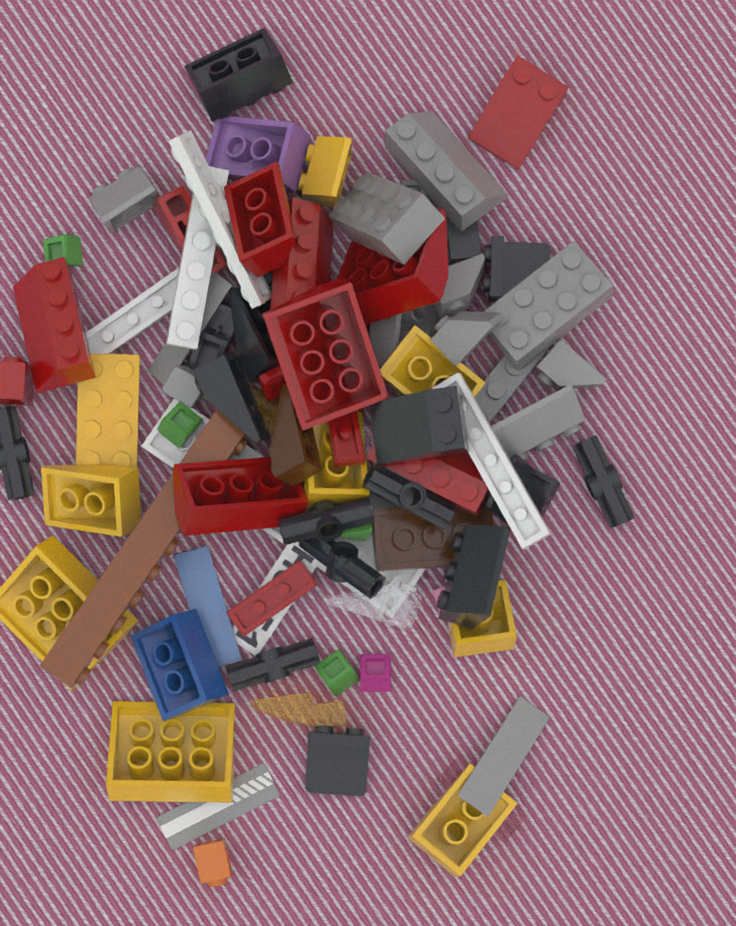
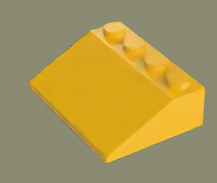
[0,535,139,691]
[106,701,235,803]

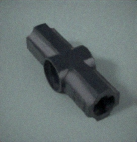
[0,406,35,501]
[572,435,634,529]
[362,463,456,529]
[278,497,375,545]
[299,537,386,599]
[225,638,321,692]

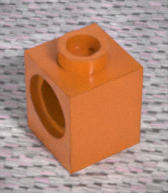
[193,838,233,887]

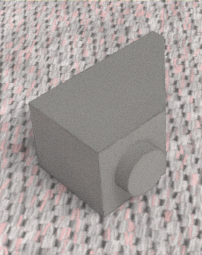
[433,253,485,319]
[430,311,504,366]
[535,340,607,390]

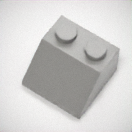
[88,166,159,234]

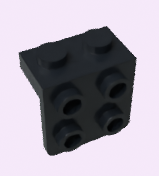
[483,236,550,302]
[485,454,561,525]
[305,725,370,796]

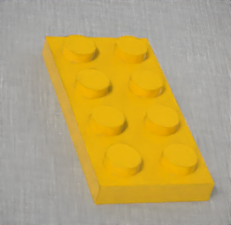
[76,353,140,468]

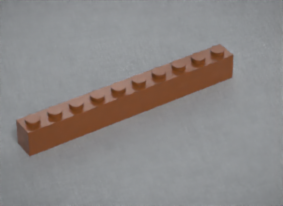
[40,410,248,689]

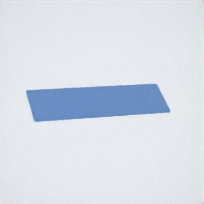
[174,546,241,667]

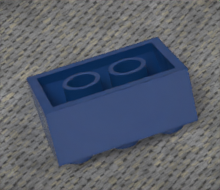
[130,609,229,721]

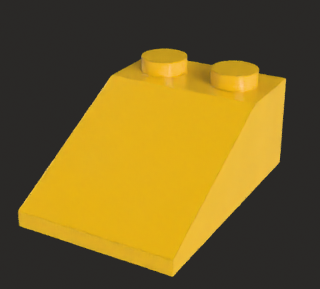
[380,325,486,397]
[301,412,370,509]
[41,464,141,537]
[407,764,518,877]

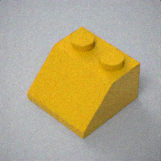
[298,136,352,208]
[448,580,517,658]

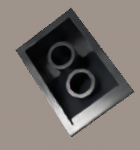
[228,288,279,383]
[369,386,470,465]

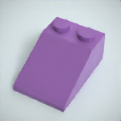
[206,116,311,192]

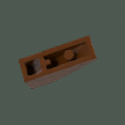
[269,383,323,486]

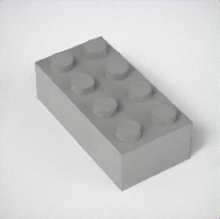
[328,172,445,264]
[484,241,613,371]

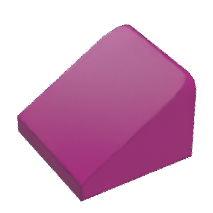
[360,654,391,692]

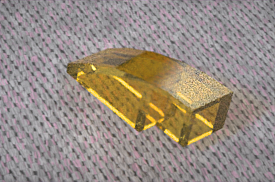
[251,692,347,726]

